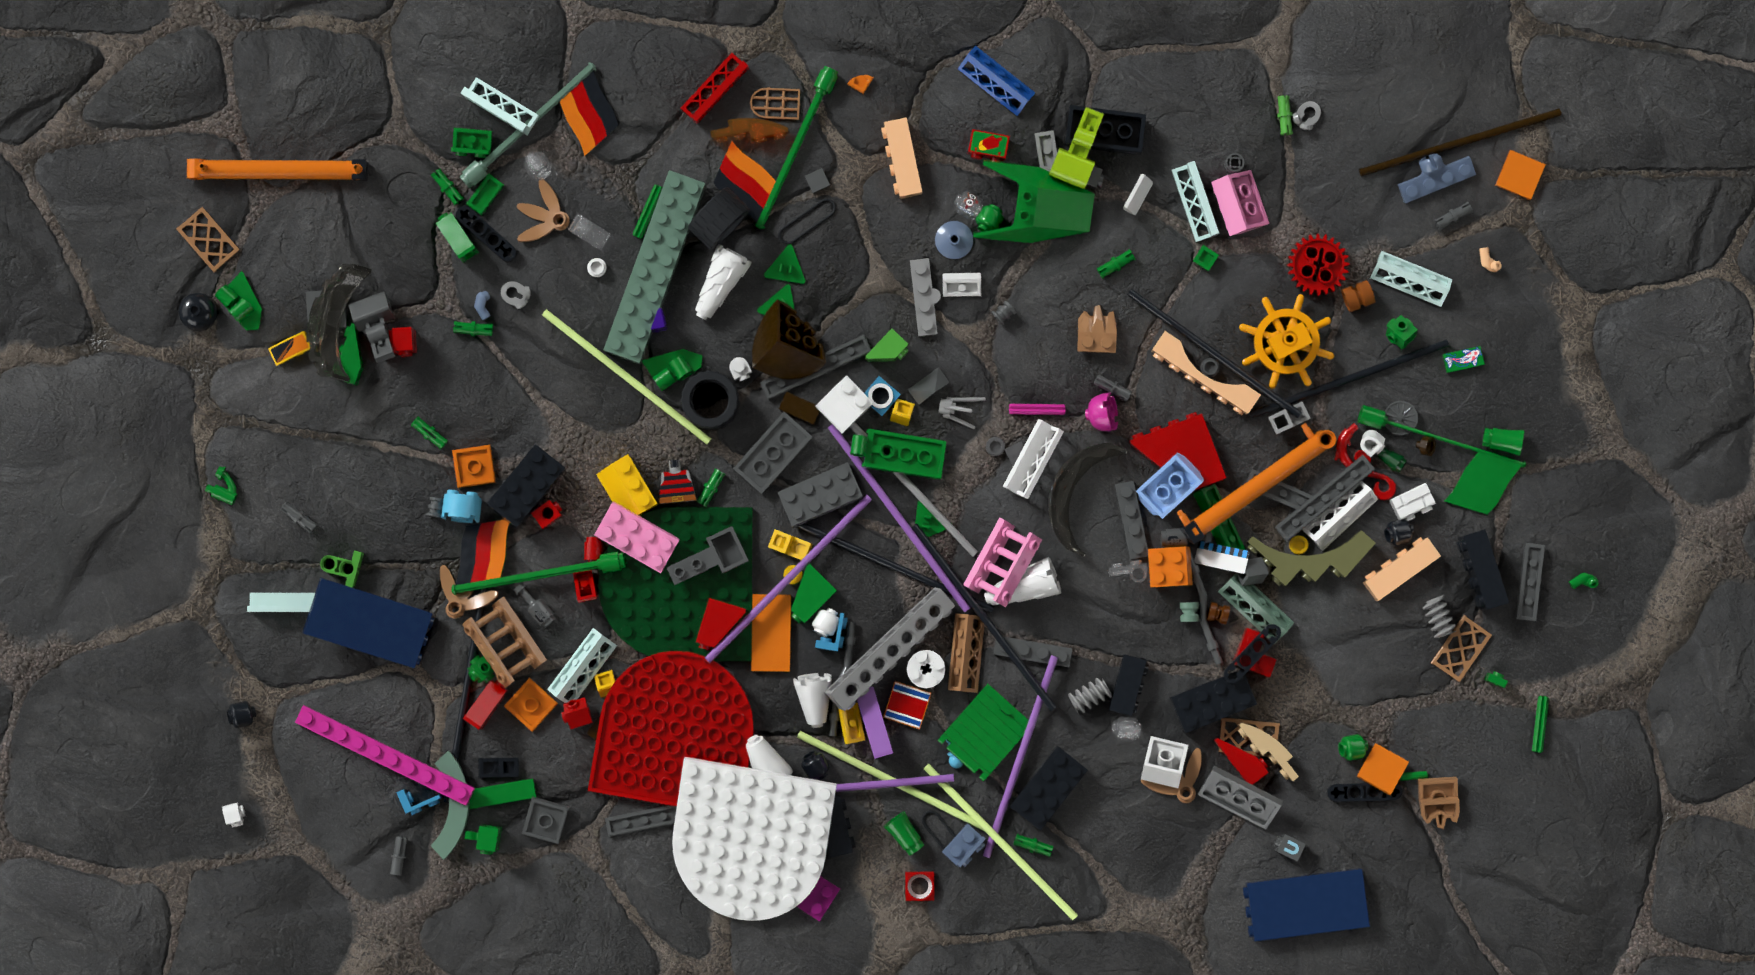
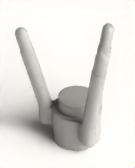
[939,397,986,429]

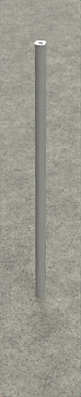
[850,422,978,557]

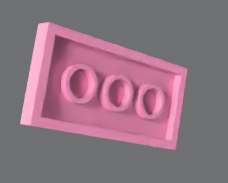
[594,501,680,573]

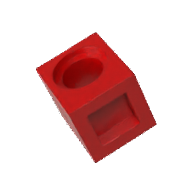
[531,500,562,529]

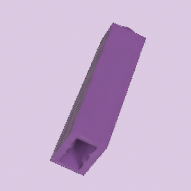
[857,686,893,759]

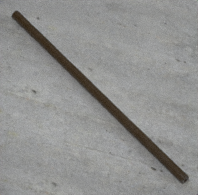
[1359,108,1562,176]

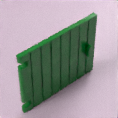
[937,684,1029,781]

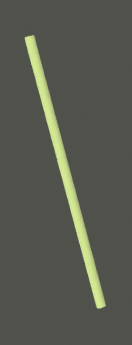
[542,309,712,445]
[797,731,984,831]
[924,764,1078,920]

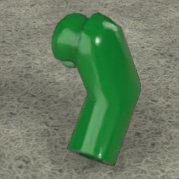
[1568,573,1599,589]

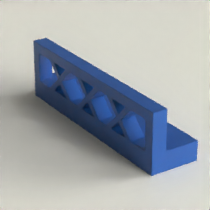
[958,46,1035,116]

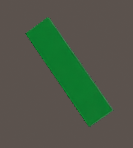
[469,778,537,809]

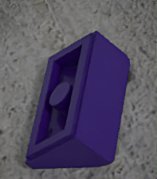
[651,308,667,333]

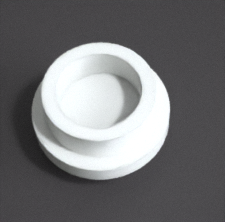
[587,258,607,277]

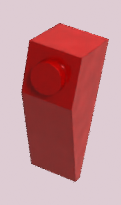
[1214,738,1269,785]

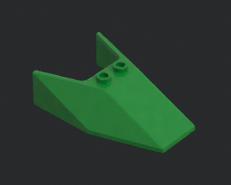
[973,160,1095,243]

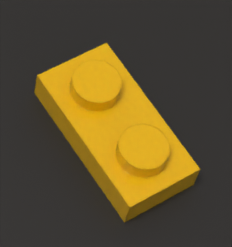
[838,703,865,744]

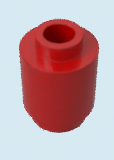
[584,537,604,562]

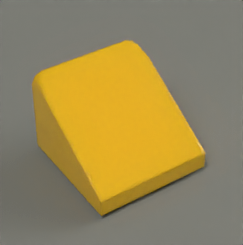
[890,399,915,426]
[594,670,616,697]

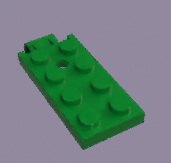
[850,429,946,480]

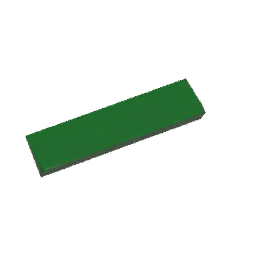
[1194,483,1246,550]

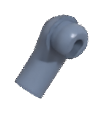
[474,291,491,321]

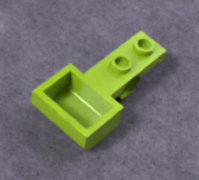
[1049,107,1104,189]

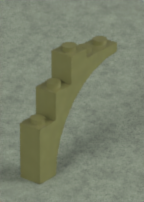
[1246,530,1376,587]

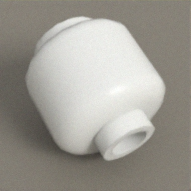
[812,608,839,638]

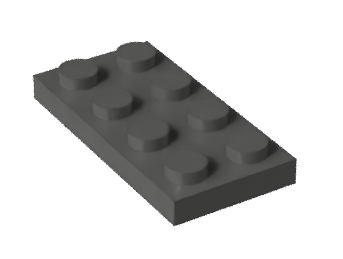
[733,412,812,494]
[778,462,863,528]
[1198,766,1283,829]

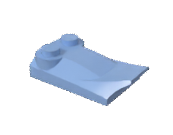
[1136,453,1204,519]

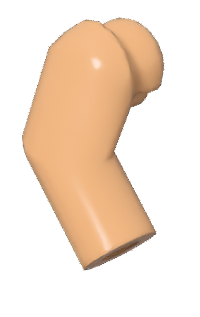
[1479,247,1502,272]

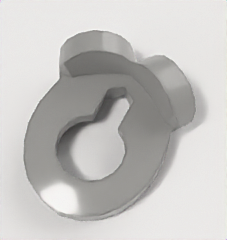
[1292,101,1321,130]
[501,281,531,309]

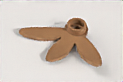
[517,179,570,242]
[440,565,498,619]
[1141,748,1202,803]

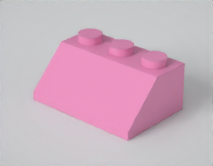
[1211,170,1269,236]

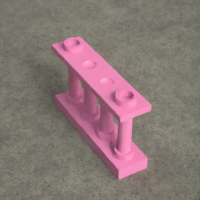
[963,518,1042,607]

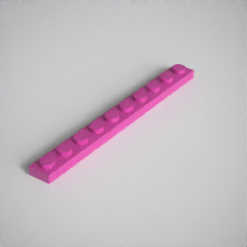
[295,705,475,806]

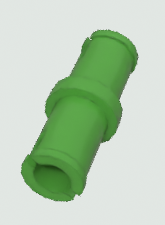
[1277,95,1293,135]

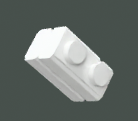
[1389,483,1436,521]

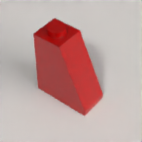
[696,598,747,650]
[463,680,508,730]

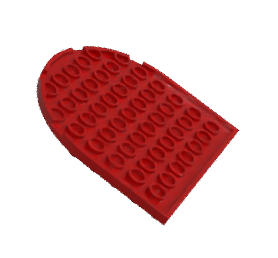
[588,651,754,806]

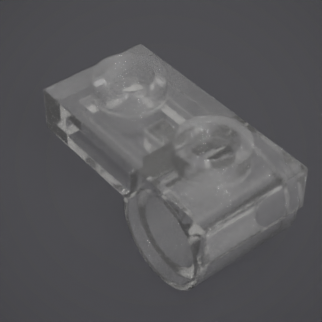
[568,214,611,250]
[1108,560,1148,583]

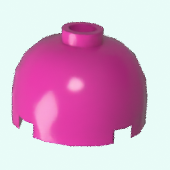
[1085,392,1118,431]

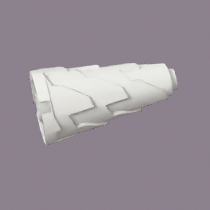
[695,244,752,320]
[984,557,1061,606]

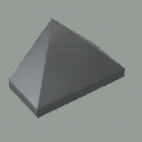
[908,367,950,405]

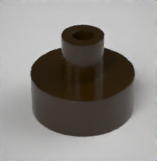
[1416,436,1436,456]

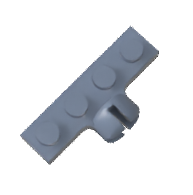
[1398,154,1476,203]

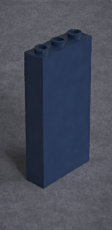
[302,577,434,668]
[1243,868,1370,941]

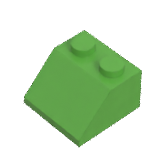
[865,328,909,362]

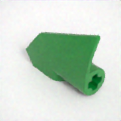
[215,271,262,331]
[642,349,703,391]

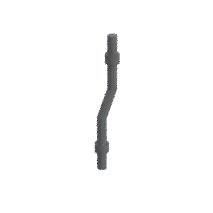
[1191,553,1223,665]
[829,621,856,736]

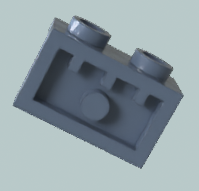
[942,823,986,868]

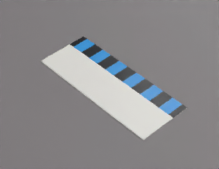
[1194,541,1250,574]

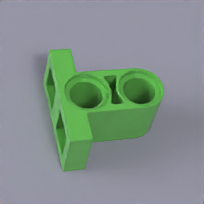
[320,551,364,588]

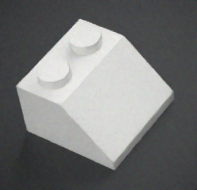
[815,376,873,433]
[1141,736,1188,788]

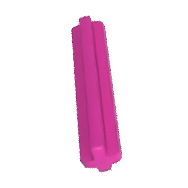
[1009,404,1066,415]

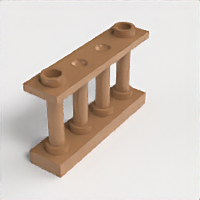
[462,597,547,688]

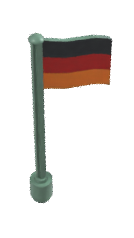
[460,62,618,188]

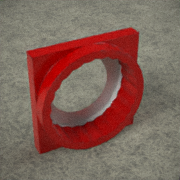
[905,871,934,901]

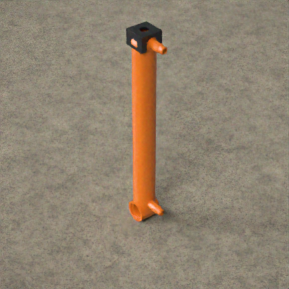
[187,159,368,181]
[1177,423,1336,544]

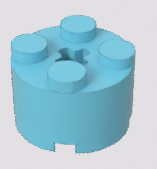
[441,490,482,523]

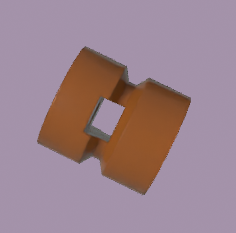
[1341,280,1376,312]

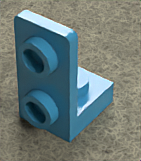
[815,613,847,651]
[396,789,443,815]

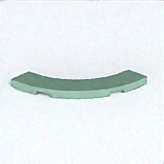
[431,750,469,860]

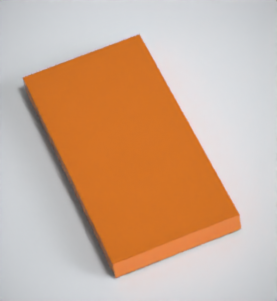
[751,594,791,672]

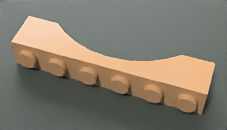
[1151,331,1261,415]

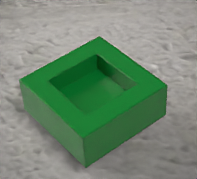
[1192,245,1219,271]
[1485,671,1508,688]

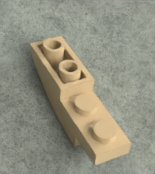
[1237,722,1299,781]

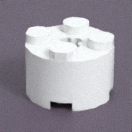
[907,650,945,688]

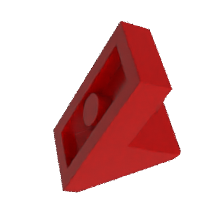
[573,570,598,603]

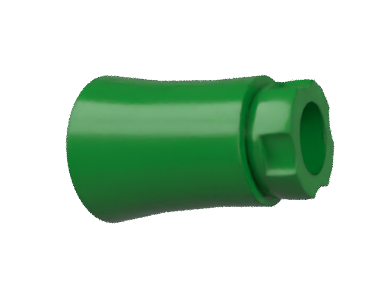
[1482,428,1524,456]
[883,811,924,856]

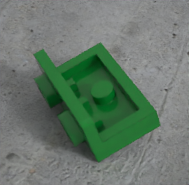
[451,127,493,158]

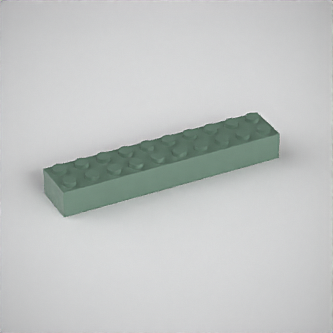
[603,170,706,365]

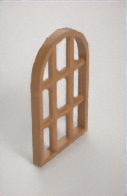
[750,87,800,120]

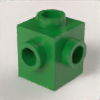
[1386,315,1418,350]
[467,655,495,683]

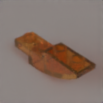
[710,118,789,143]

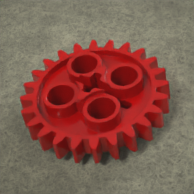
[1287,234,1350,296]

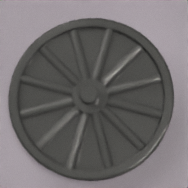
[1385,401,1418,435]

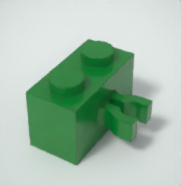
[465,825,502,855]

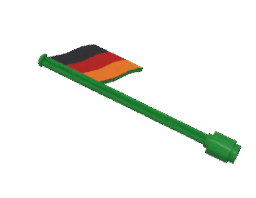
[713,66,838,230]
[451,520,626,595]

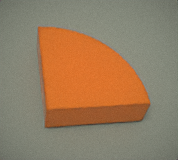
[847,75,874,94]

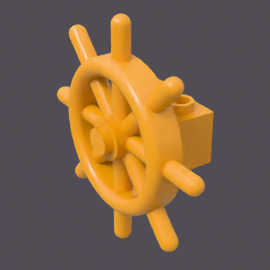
[1239,294,1334,389]

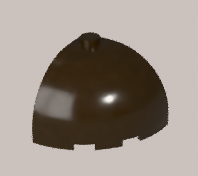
[752,299,826,379]

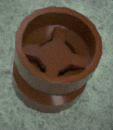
[1207,602,1230,625]

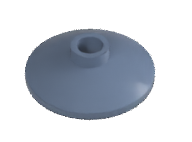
[935,221,973,259]

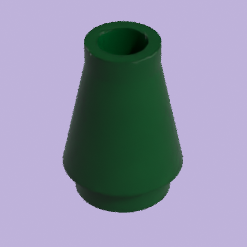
[1378,448,1407,473]

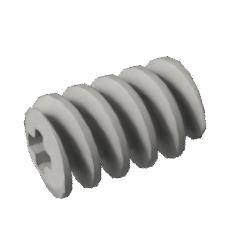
[1422,595,1456,638]
[1068,678,1112,713]

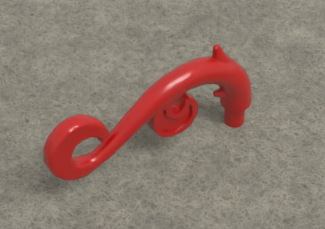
[1334,423,1396,500]

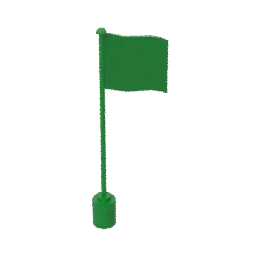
[1357,405,1526,514]

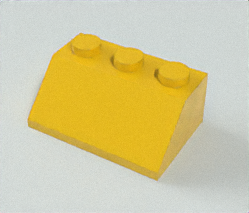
[596,454,658,516]

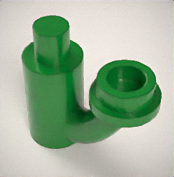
[205,466,238,506]

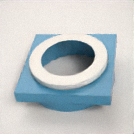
[864,376,901,416]

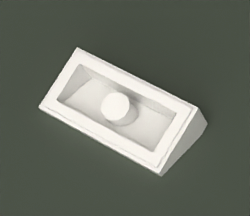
[1123,174,1153,215]
[943,273,981,297]

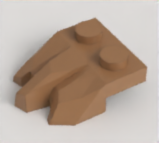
[1077,305,1117,353]
[1418,777,1460,829]

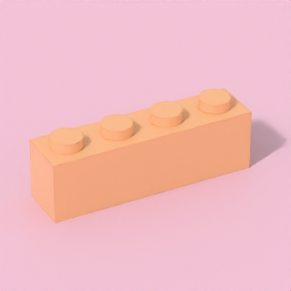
[881,117,922,199]
[1363,537,1441,601]

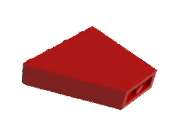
[1129,412,1226,490]

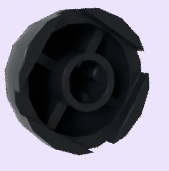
[178,293,218,331]

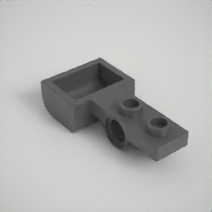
[349,291,395,363]
[667,526,749,585]

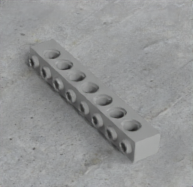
[825,587,955,711]

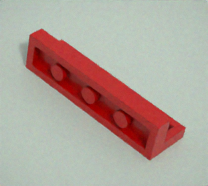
[680,53,749,124]

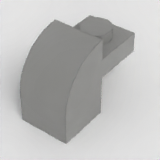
[1268,402,1311,435]

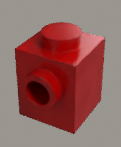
[561,697,592,729]

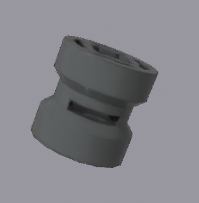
[1224,153,1245,174]

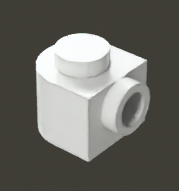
[729,357,752,382]
[1360,430,1385,457]
[222,802,245,828]

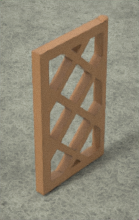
[176,207,240,273]
[1431,615,1492,682]
[1218,718,1280,757]

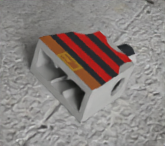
[659,460,697,504]

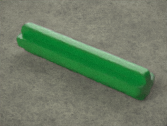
[633,184,663,239]
[1532,696,1549,753]

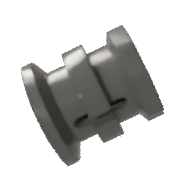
[991,301,1017,326]
[426,497,443,518]

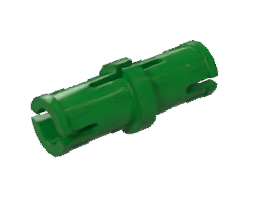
[431,168,464,206]
[1096,249,1135,279]
[453,321,493,336]
[411,416,448,450]
[696,468,726,507]
[1013,834,1053,857]

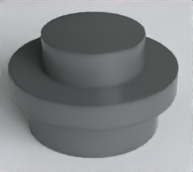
[1200,358,1219,377]

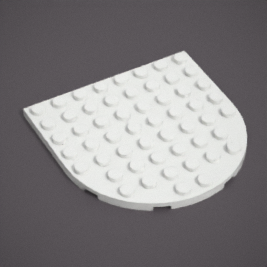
[672,757,837,921]

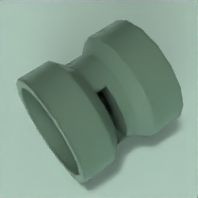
[1180,602,1200,622]

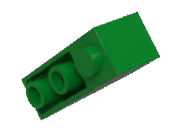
[332,323,363,386]

